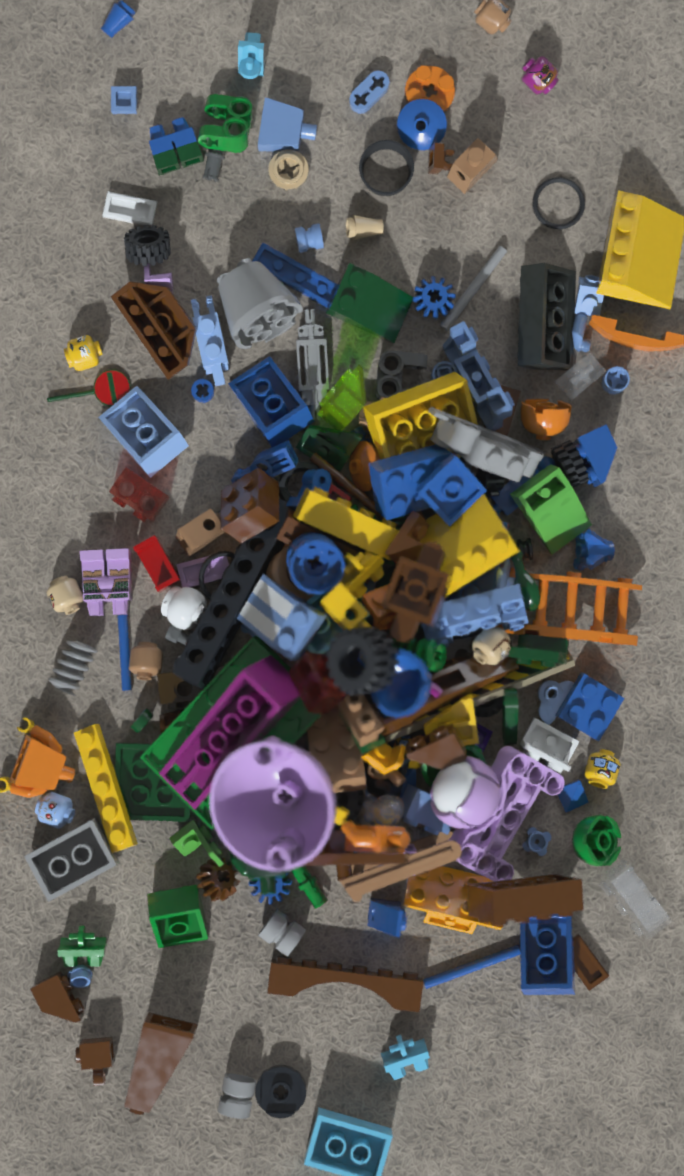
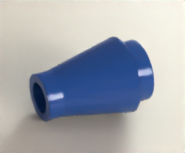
[100,0,136,38]

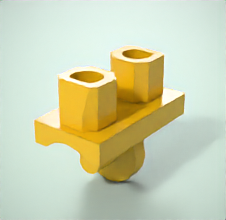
[339,550,384,598]

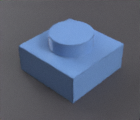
[111,86,137,114]

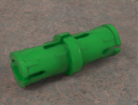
[291,865,328,909]

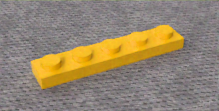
[74,724,138,853]

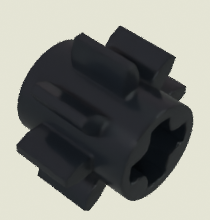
[475,468,505,498]

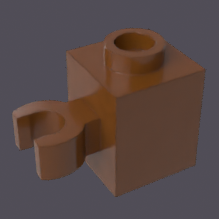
[75,1037,115,1086]

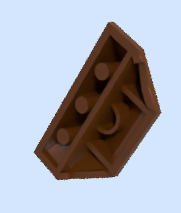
[111,282,197,380]

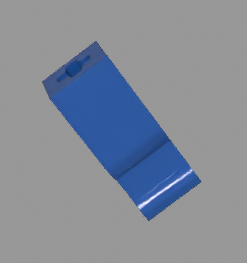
[231,440,299,483]

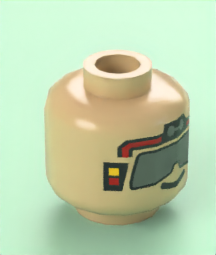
[46,576,83,615]

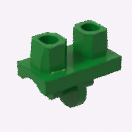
[58,925,107,967]

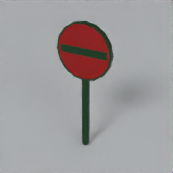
[47,369,131,407]

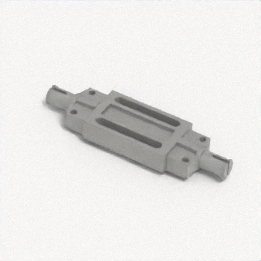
[296,309,329,421]

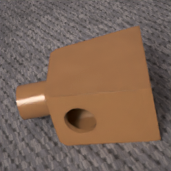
[447,138,497,194]
[175,509,224,558]

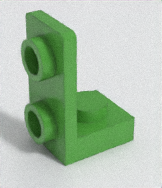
[169,820,224,867]

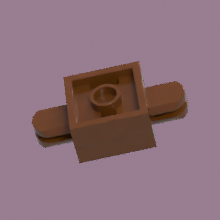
[382,542,453,643]

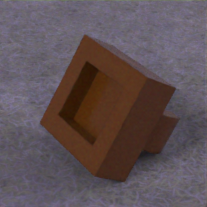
[428,143,455,174]

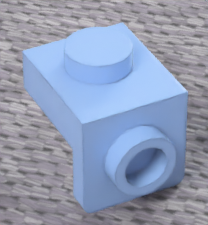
[574,275,604,316]

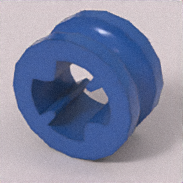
[191,379,214,403]

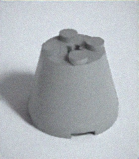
[217,258,303,349]

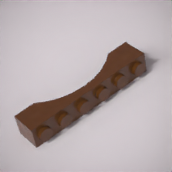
[267,956,423,1012]

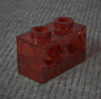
[109,467,170,523]
[288,652,345,714]

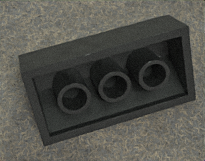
[517,262,576,371]

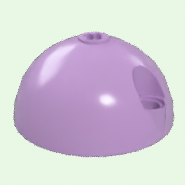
[210,737,336,871]

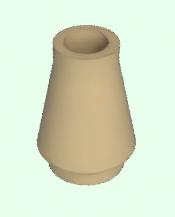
[346,215,383,240]

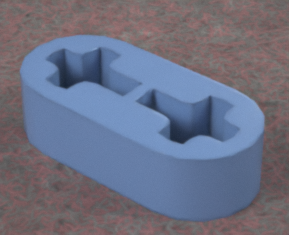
[349,71,390,114]

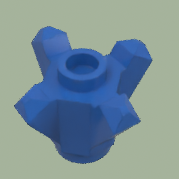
[573,529,615,571]

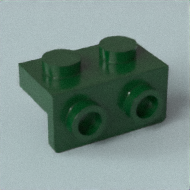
[508,634,569,668]

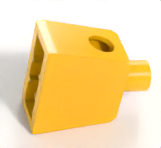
[319,583,371,630]

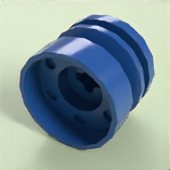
[286,532,345,594]

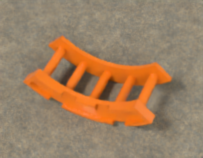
[495,568,642,646]

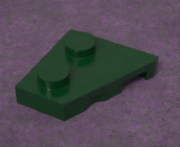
[296,425,363,472]

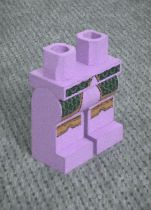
[80,548,132,616]

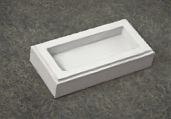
[103,192,157,227]

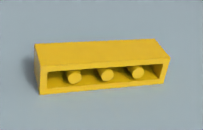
[293,487,399,560]

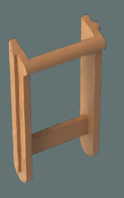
[340,831,461,902]

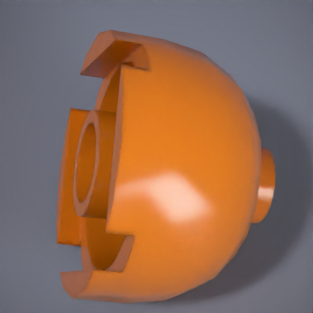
[520,398,572,440]

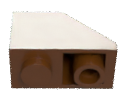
[406,723,467,770]
[30,971,85,1023]

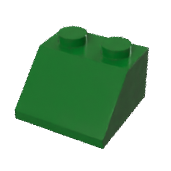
[147,885,208,948]

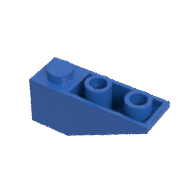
[367,897,407,937]

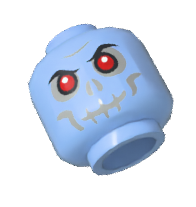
[35,792,75,829]

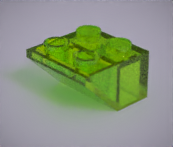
[317,365,367,430]

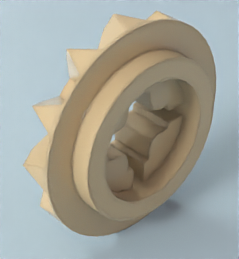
[269,150,308,191]

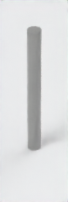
[440,246,507,331]

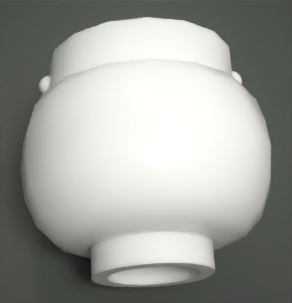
[161,586,207,630]

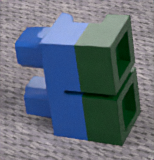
[149,117,204,176]

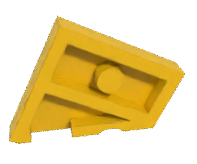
[424,694,479,746]

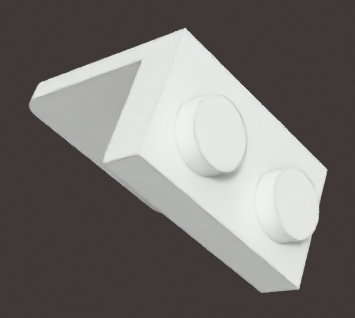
[520,717,579,773]

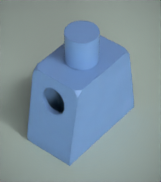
[258,98,317,151]

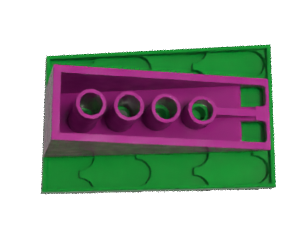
[140,635,330,830]

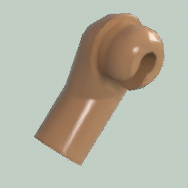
[367,765,406,787]

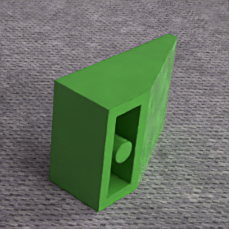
[510,464,592,555]

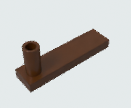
[303,844,409,866]

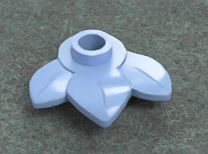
[496,558,515,589]
[538,680,574,725]

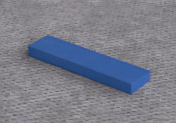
[252,243,338,308]

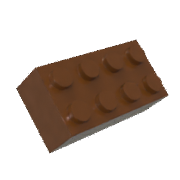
[467,874,584,926]

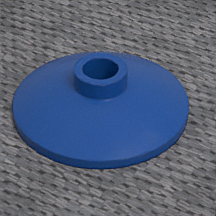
[397,99,447,150]

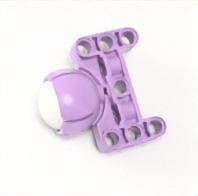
[430,746,565,881]

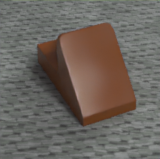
[385,511,430,565]

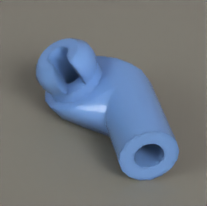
[572,314,591,352]

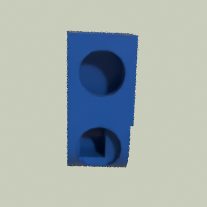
[286,469,332,511]

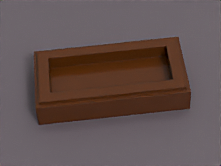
[573,934,609,991]

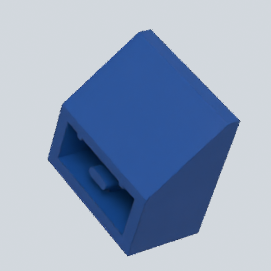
[573,424,618,488]

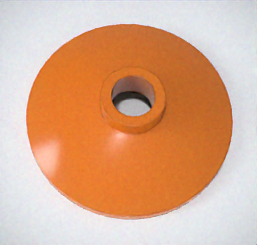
[349,441,380,492]

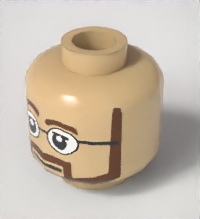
[472,627,510,665]

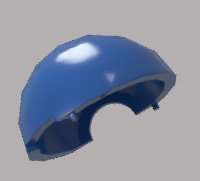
[371,649,432,718]

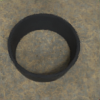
[359,140,414,196]

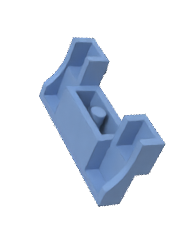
[442,321,514,431]
[421,584,529,647]

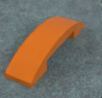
[588,315,684,351]

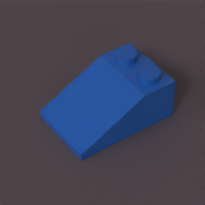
[228,356,314,447]
[520,914,575,995]

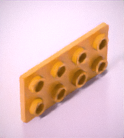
[403,866,503,934]

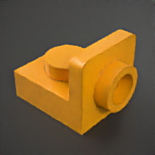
[361,743,406,774]

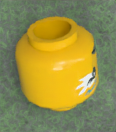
[64,335,103,371]

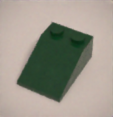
[326,263,413,344]

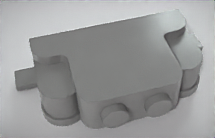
[428,407,544,482]

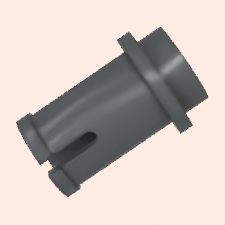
[202,149,225,182]

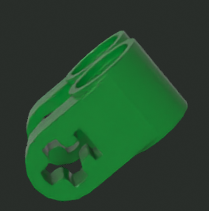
[198,94,253,153]

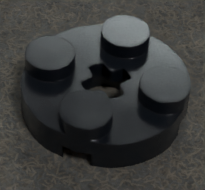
[255,1065,306,1118]

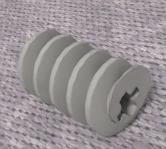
[48,640,98,696]

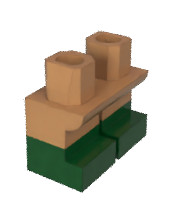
[339,694,385,754]

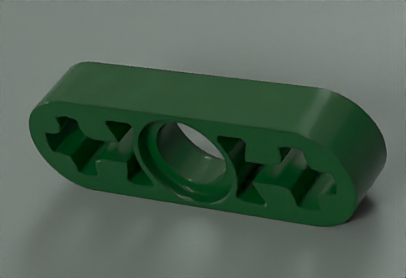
[502,688,518,745]

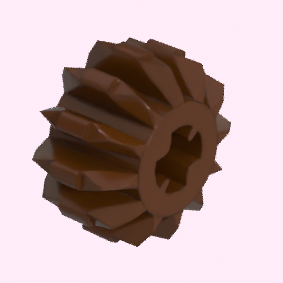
[195,857,241,901]

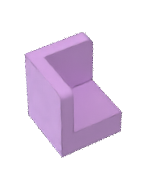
[144,263,173,293]

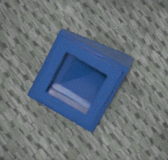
[557,779,589,813]

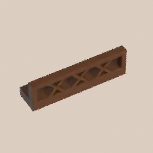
[276,508,379,584]

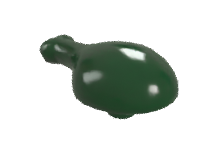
[510,551,540,611]

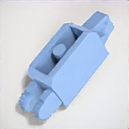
[191,295,229,386]

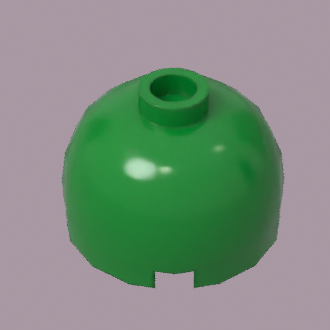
[572,815,621,867]

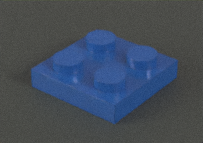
[415,453,487,526]
[555,672,625,742]

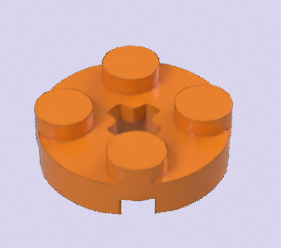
[405,65,455,112]

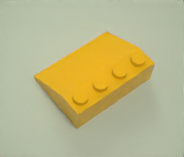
[596,190,684,309]
[363,372,478,459]
[414,494,520,599]

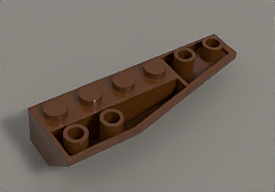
[364,652,519,737]

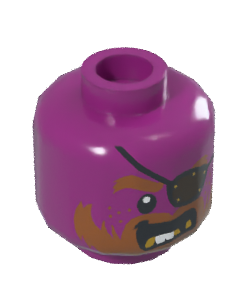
[521,56,559,95]

